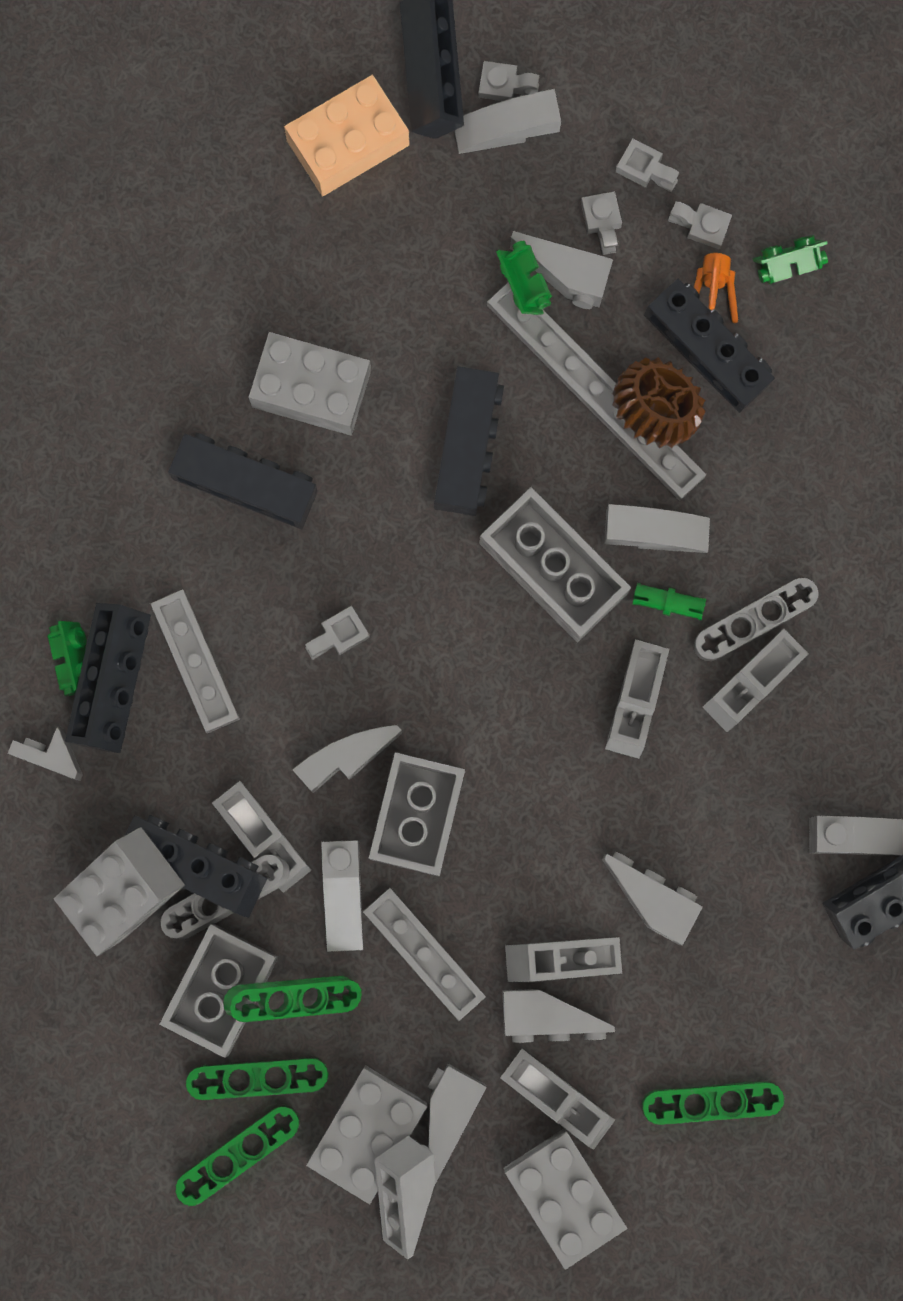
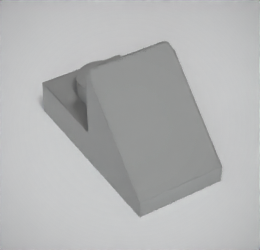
[8,727,83,781]

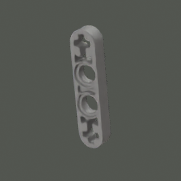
[694,578,818,662]
[161,855,290,939]

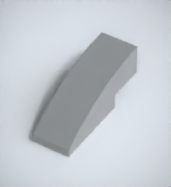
[454,89,561,154]
[604,504,710,553]
[703,629,809,732]
[605,639,669,759]
[293,725,402,793]
[212,781,311,893]
[500,1049,615,1149]

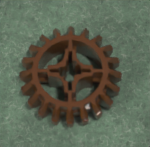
[612,357,706,449]

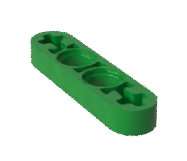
[223,976,362,1022]
[186,1058,329,1100]
[641,1081,784,1125]
[176,1105,300,1206]

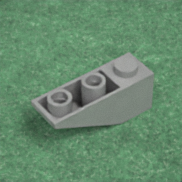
[602,852,703,945]
[502,989,615,1043]

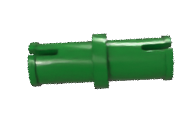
[632,582,706,621]

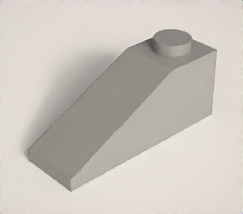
[510,231,613,309]
[809,816,903,856]
[321,841,363,952]
[505,937,622,982]
[428,1064,487,1186]
[375,1136,436,1260]

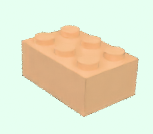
[284,74,409,197]

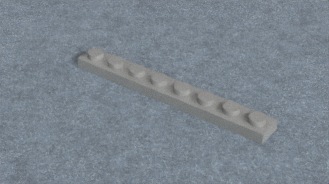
[487,282,706,501]

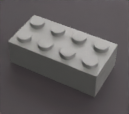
[479,487,631,643]

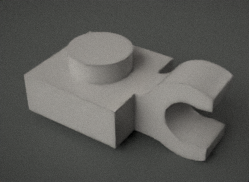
[478,61,539,101]
[616,138,679,192]
[581,191,622,255]
[668,201,732,249]
[305,606,370,660]

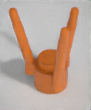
[694,253,738,323]

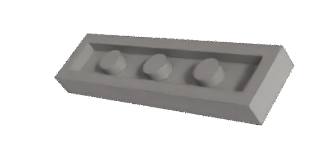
[150,589,240,734]
[363,888,486,1021]

